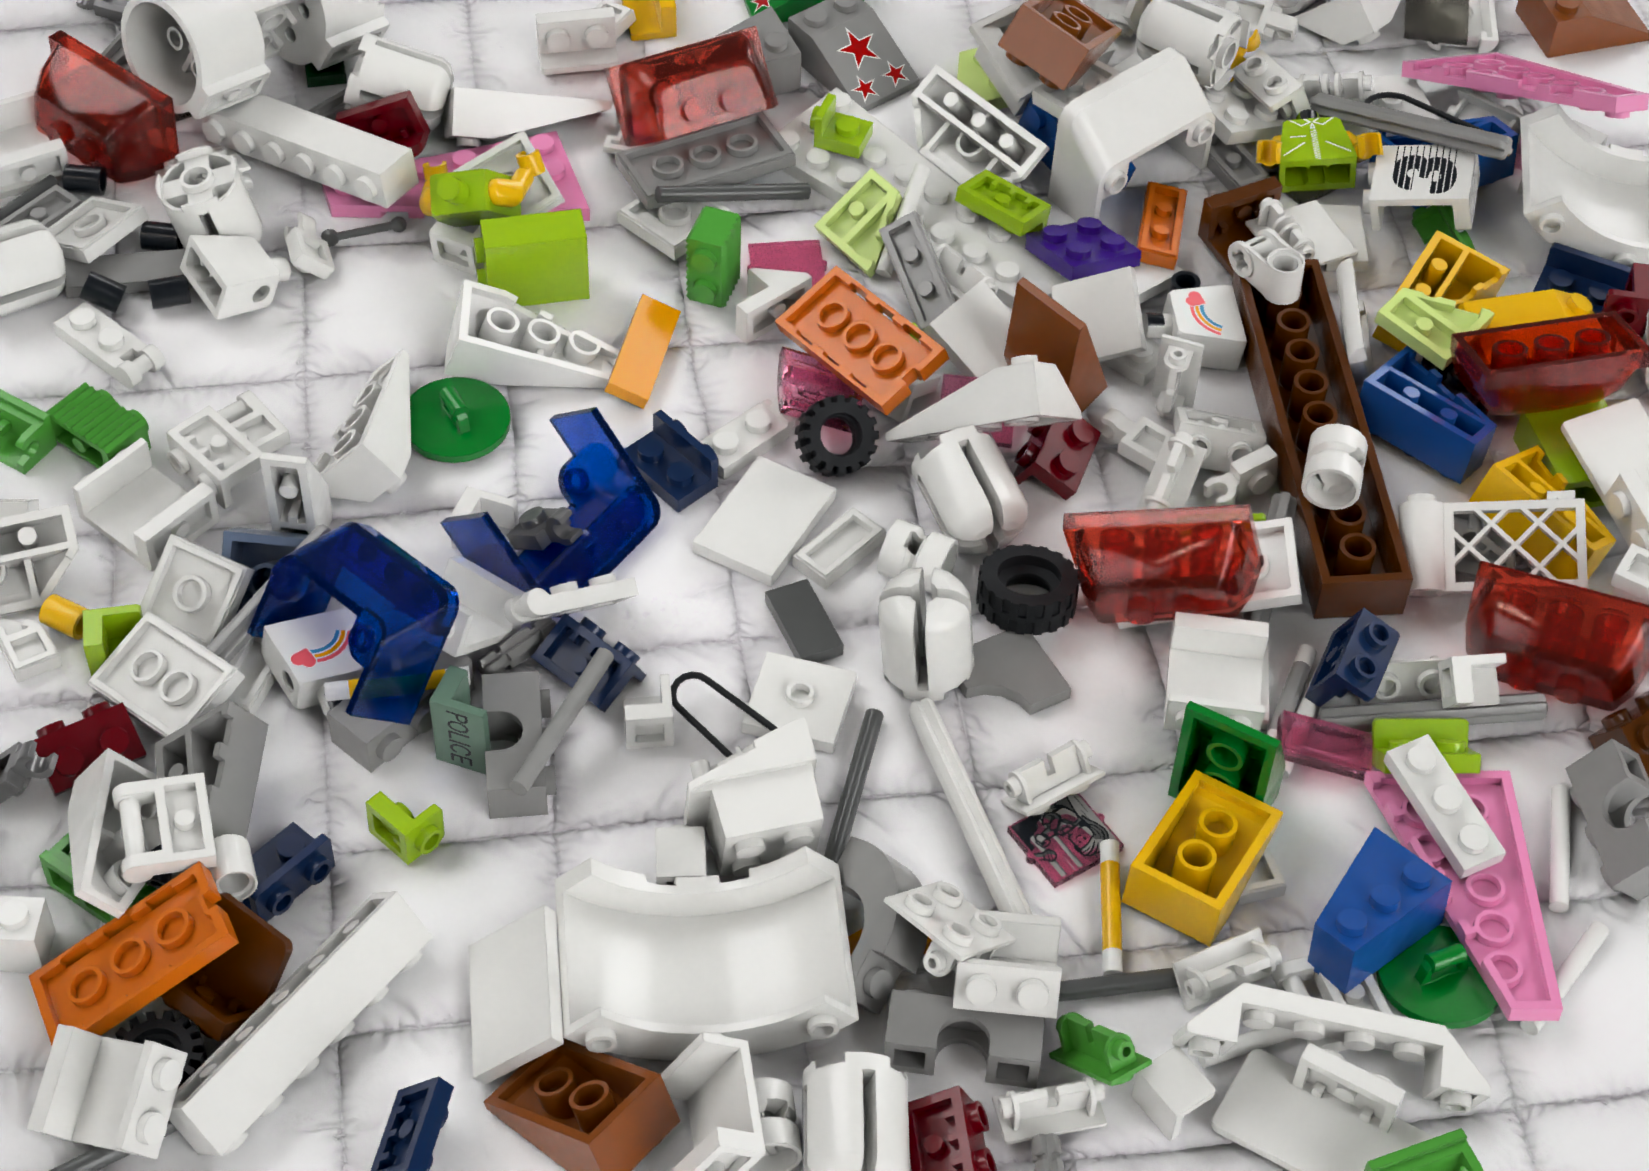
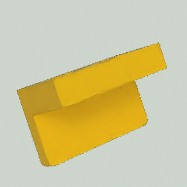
[621,0,677,41]

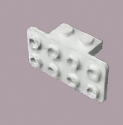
[1211,1042,1435,1171]

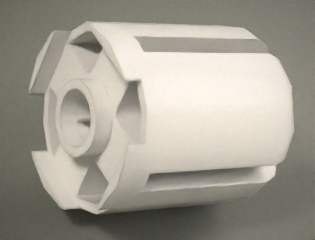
[1136,0,1250,91]
[343,32,454,132]
[155,146,263,249]
[0,219,66,317]
[911,425,1028,555]
[878,567,975,701]
[802,1051,910,1171]

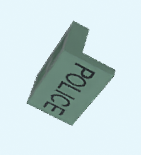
[429,665,491,775]

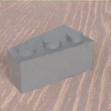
[677,6,801,112]
[155,700,269,839]

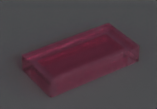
[1276,710,1373,781]

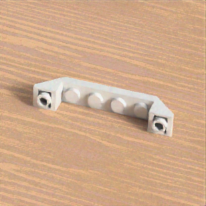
[1172,982,1491,1113]

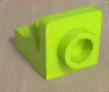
[810,93,873,159]
[365,791,445,865]

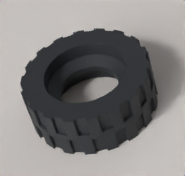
[976,544,1080,635]

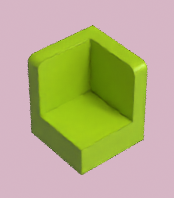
[82,604,143,676]

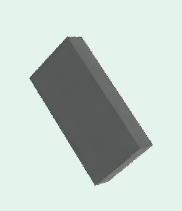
[765,579,844,663]

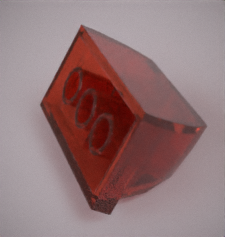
[604,26,779,147]
[34,30,179,183]
[1450,311,1649,416]
[1063,504,1262,625]
[1465,561,1649,711]

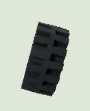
[794,395,879,477]

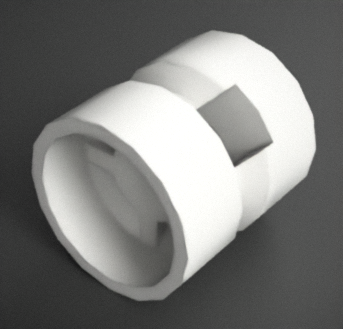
[1301,424,1368,510]
[877,519,959,593]
[748,1077,803,1171]

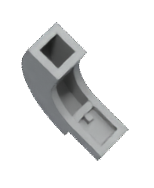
[837,836,928,1015]

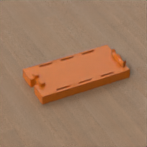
[775,265,949,416]
[29,861,239,1045]

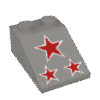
[788,0,920,111]

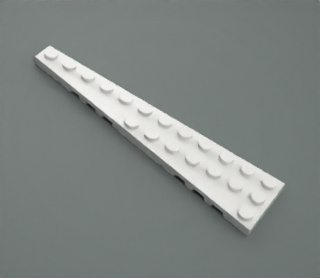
[778,87,1160,387]

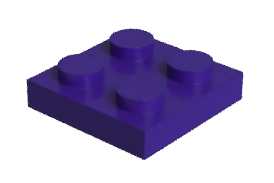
[1025,217,1141,281]

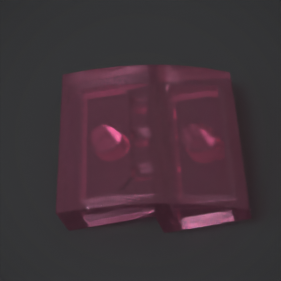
[777,346,863,433]

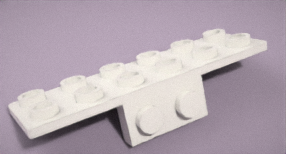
[1560,398,1649,550]

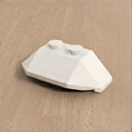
[911,64,1050,185]
[0,504,79,616]

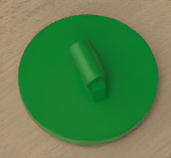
[410,377,511,463]
[1376,925,1499,1029]

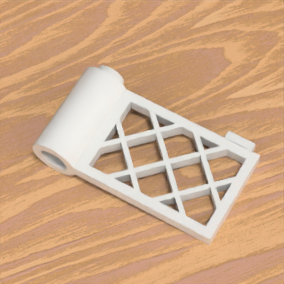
[1398,490,1588,598]

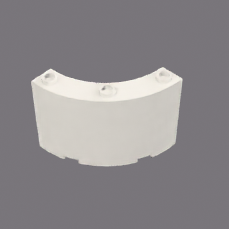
[1520,103,1649,268]
[555,846,859,1061]

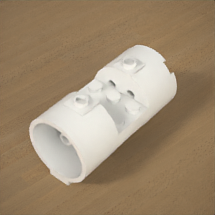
[121,0,390,120]

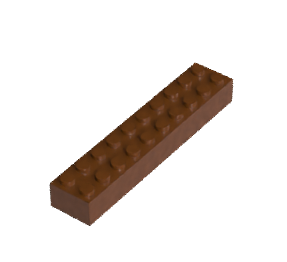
[1232,259,1413,619]

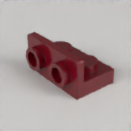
[908,1085,997,1171]

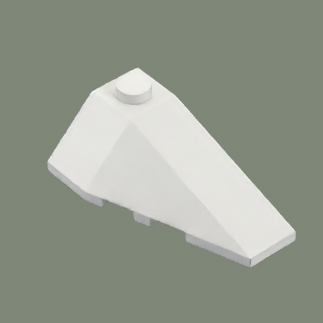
[1295,0,1401,45]
[442,87,612,148]
[444,279,620,389]
[314,349,411,502]
[885,355,1082,443]
[67,748,157,919]

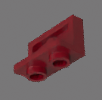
[334,90,431,157]
[1598,262,1649,360]
[1013,418,1101,500]
[34,701,147,796]

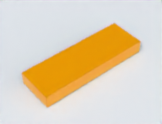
[604,294,681,409]

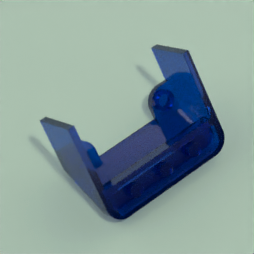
[440,407,661,618]
[247,521,459,725]

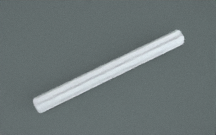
[909,698,1033,915]

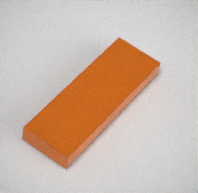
[1136,181,1187,270]

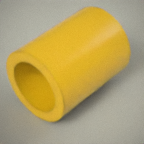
[39,594,89,640]

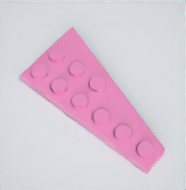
[1401,52,1649,119]
[322,131,590,221]
[1364,771,1563,1021]

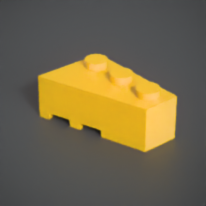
[1372,230,1511,352]
[1468,445,1617,580]

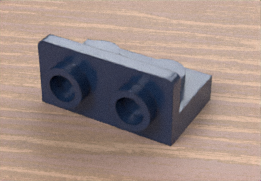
[1533,242,1631,320]
[620,410,719,513]
[1305,607,1400,708]
[531,613,647,713]
[241,822,335,922]
[371,1076,454,1171]

